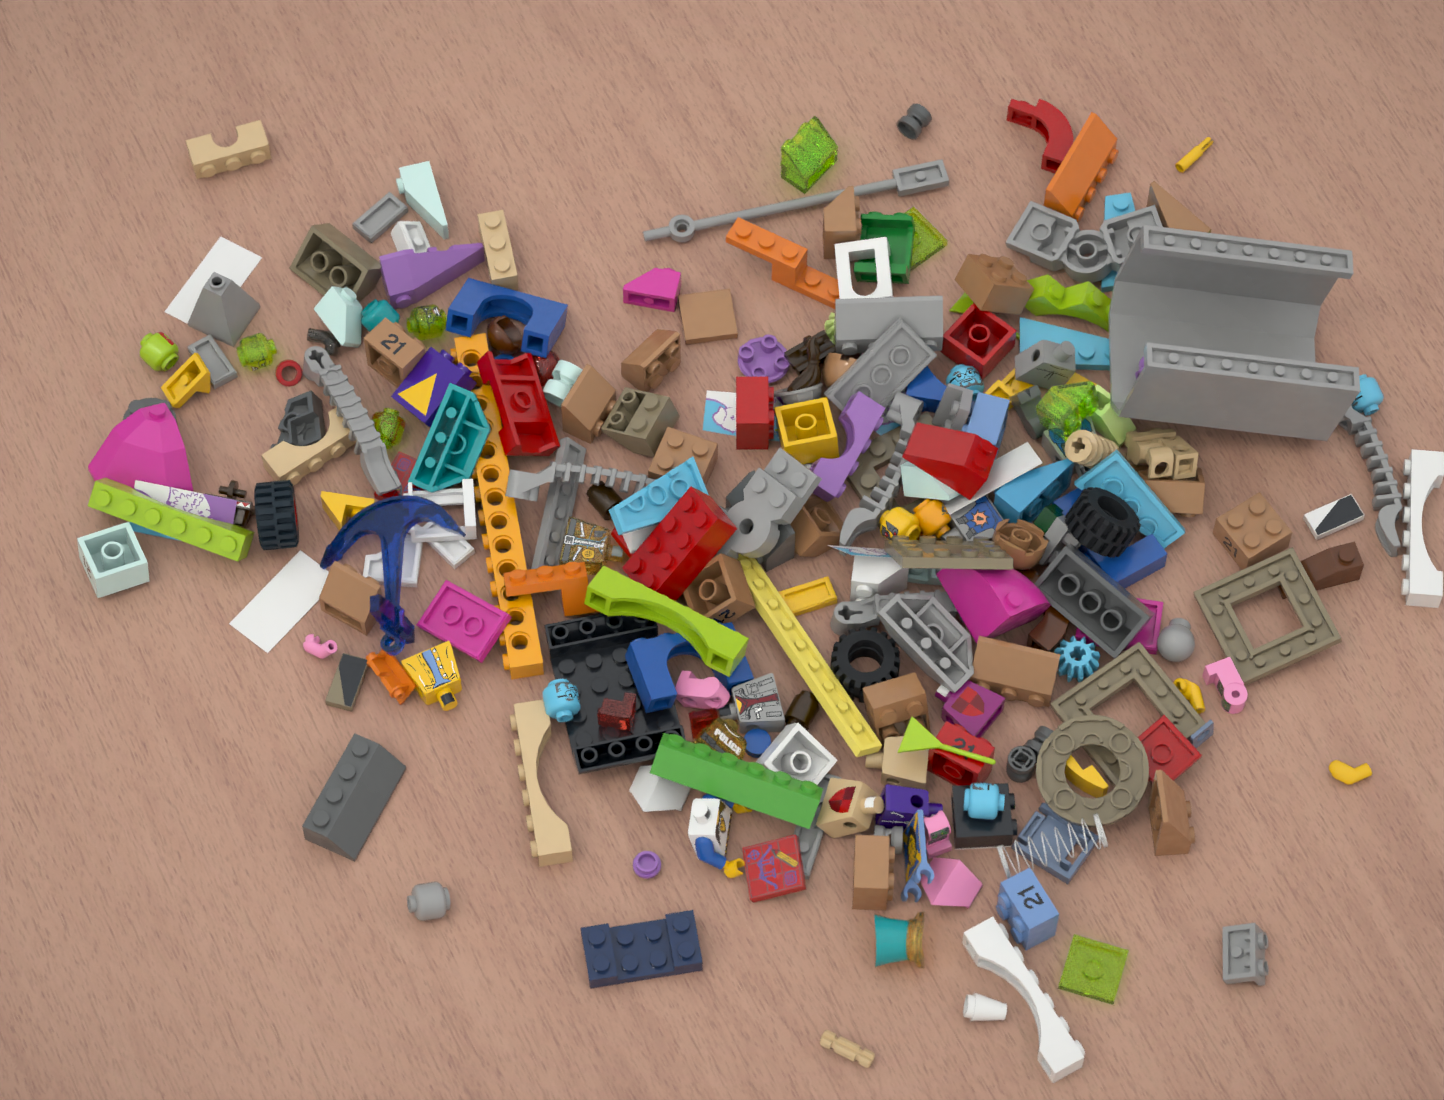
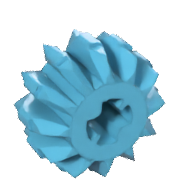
[1054,635,1100,683]

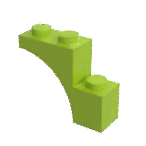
[1025,274,1111,332]

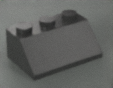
[725,470,795,572]

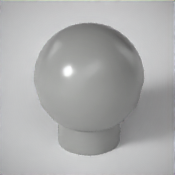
[1157,618,1195,662]

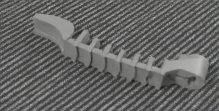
[303,346,402,496]
[839,392,924,557]
[1339,405,1402,557]
[505,461,655,502]
[830,590,964,636]

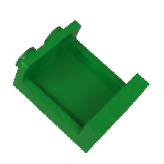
[854,211,915,284]

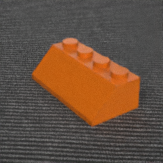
[1044,112,1119,222]

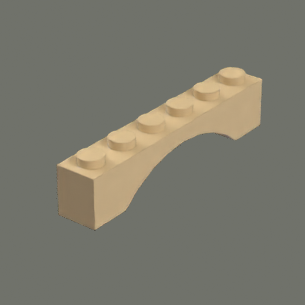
[509,699,573,867]

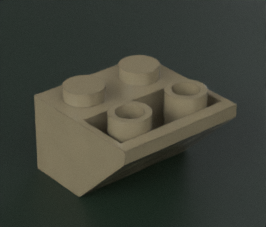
[601,387,680,458]

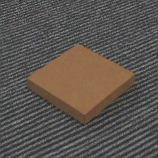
[678,289,738,345]

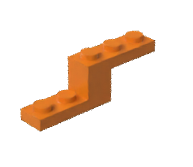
[726,217,853,309]
[503,562,599,617]

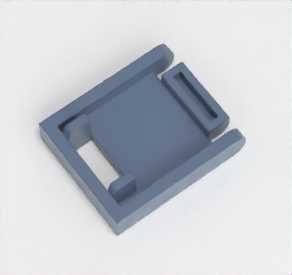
[1011,803,1099,884]

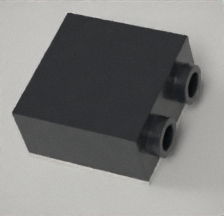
[951,783,1017,850]

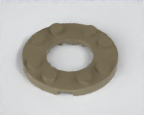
[1036,715,1149,827]

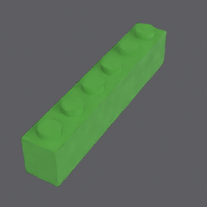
[650,733,823,829]

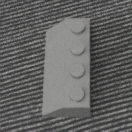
[834,296,943,355]

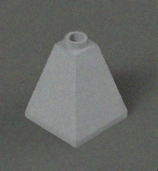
[188,272,260,347]

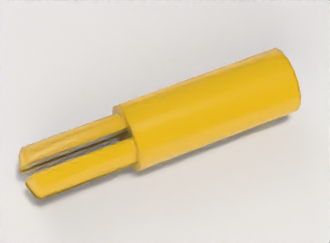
[1175,137,1213,173]

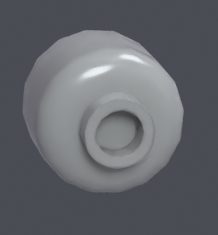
[407,882,450,921]

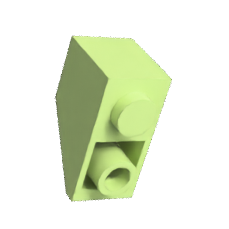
[1078,384,1136,448]

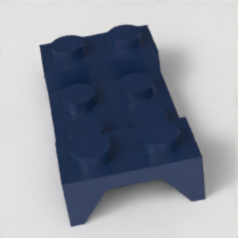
[581,910,703,989]

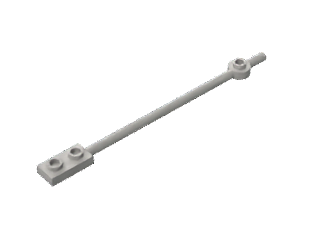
[643,159,949,242]

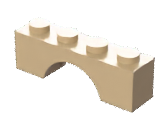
[261,407,356,486]

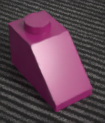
[623,268,681,312]

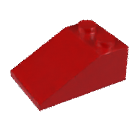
[902,422,998,500]

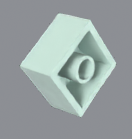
[77,522,150,598]

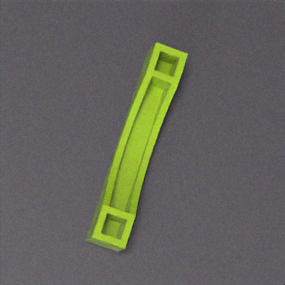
[88,478,255,562]
[584,565,749,677]

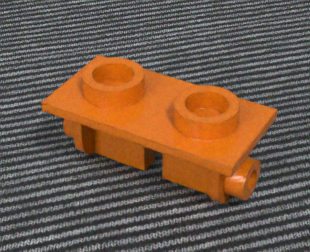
[366,645,417,705]

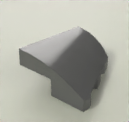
[271,391,325,448]

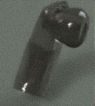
[307,328,340,356]

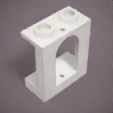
[834,237,894,299]
[403,479,477,543]

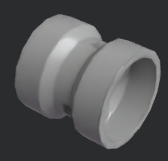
[874,825,903,854]

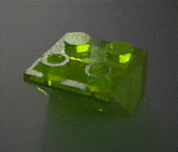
[780,116,838,194]
[1035,381,1099,442]

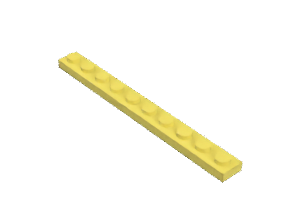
[737,553,882,758]

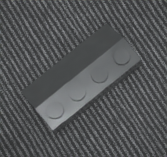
[1034,544,1155,659]
[302,733,407,862]

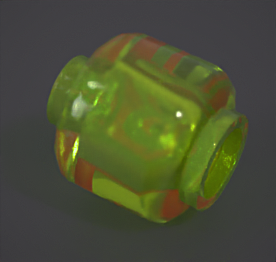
[371,408,406,449]

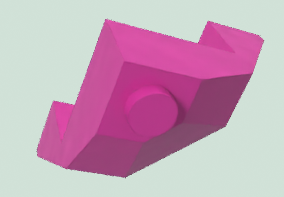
[88,403,193,491]

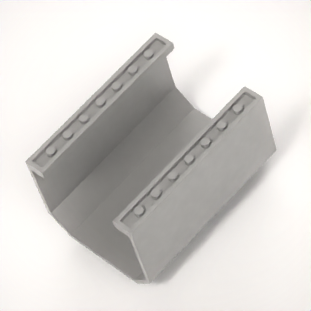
[1108,225,1360,441]

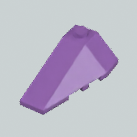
[379,243,485,309]

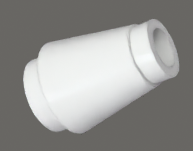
[963,993,1007,1021]

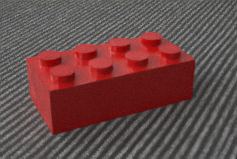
[622,486,738,601]

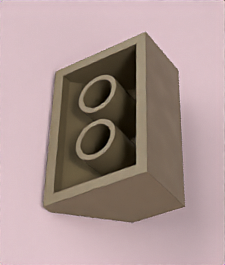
[289,223,382,303]

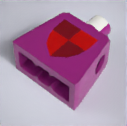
[935,680,1005,738]

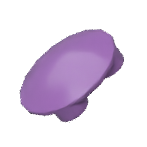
[738,335,790,383]

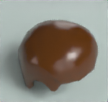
[487,315,523,355]

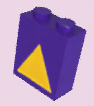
[391,347,477,428]

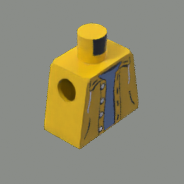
[401,641,462,711]

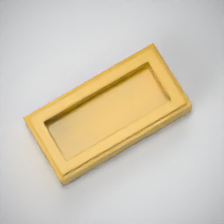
[779,576,838,617]

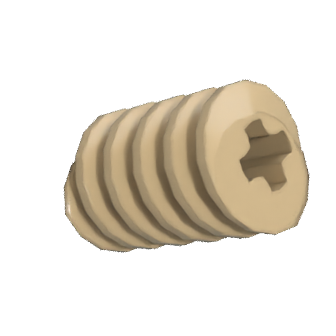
[1064,430,1120,469]

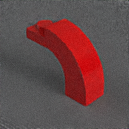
[1007,98,1073,173]

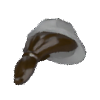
[774,336,823,405]

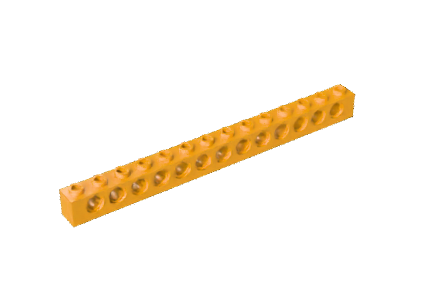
[450,333,544,680]

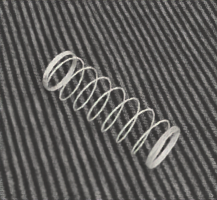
[997,813,1108,879]

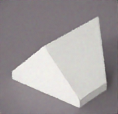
[629,765,691,812]

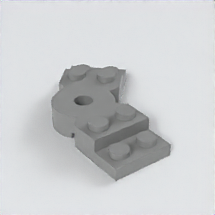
[1006,201,1163,283]
[713,448,822,559]

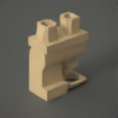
[1125,428,1199,480]

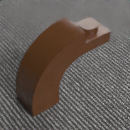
[1017,569,1069,653]

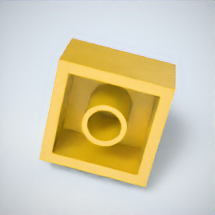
[774,397,839,464]

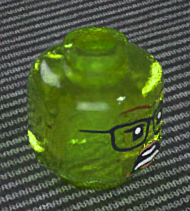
[406,304,447,341]
[236,333,277,371]

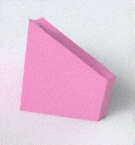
[920,857,983,909]

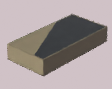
[325,653,368,712]

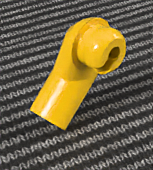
[1173,678,1206,714]
[1329,760,1372,785]

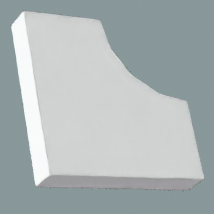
[363,533,423,588]

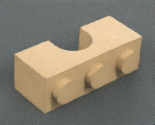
[186,120,271,179]
[478,210,519,291]

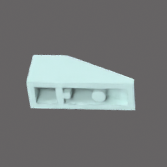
[396,161,449,239]

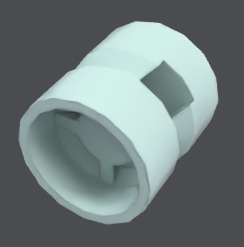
[543,360,582,407]

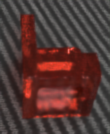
[597,692,637,731]

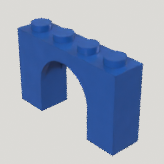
[445,278,568,358]
[1052,488,1168,588]
[625,622,754,713]

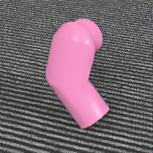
[303,634,337,659]

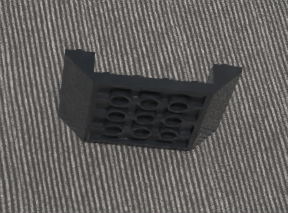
[544,613,686,775]

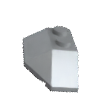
[877,593,974,693]

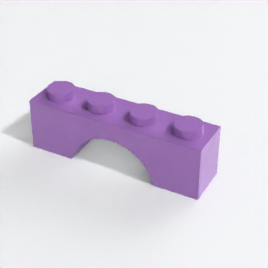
[810,391,885,502]

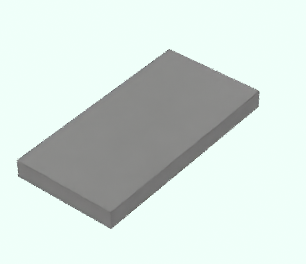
[824,317,937,411]

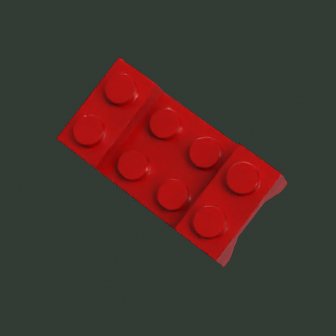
[477,351,560,456]

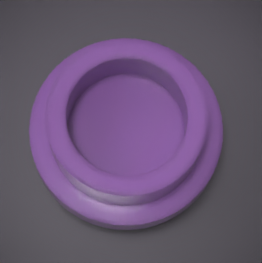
[633,851,661,879]

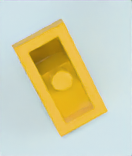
[161,353,210,409]
[320,491,377,535]

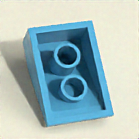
[993,459,1074,523]

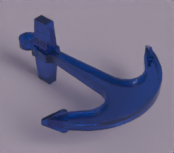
[320,495,466,656]

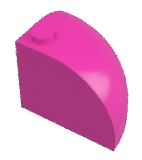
[936,569,1050,644]

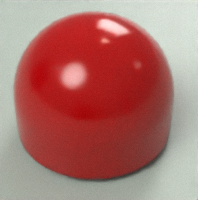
[275,359,302,387]

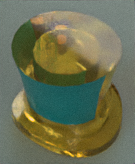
[874,912,925,969]

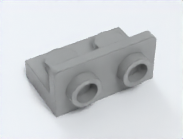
[932,383,973,431]
[1223,923,1269,986]

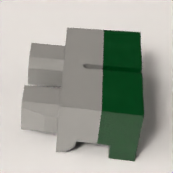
[1033,504,1082,566]

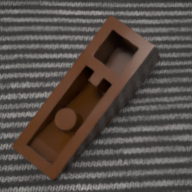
[1277,541,1364,599]

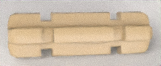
[820,1030,875,1068]

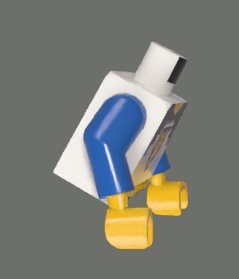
[688,794,753,878]

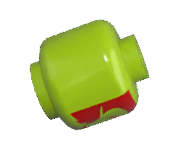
[139,332,179,371]

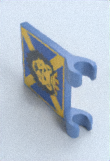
[901,810,934,902]

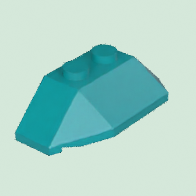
[408,383,491,493]

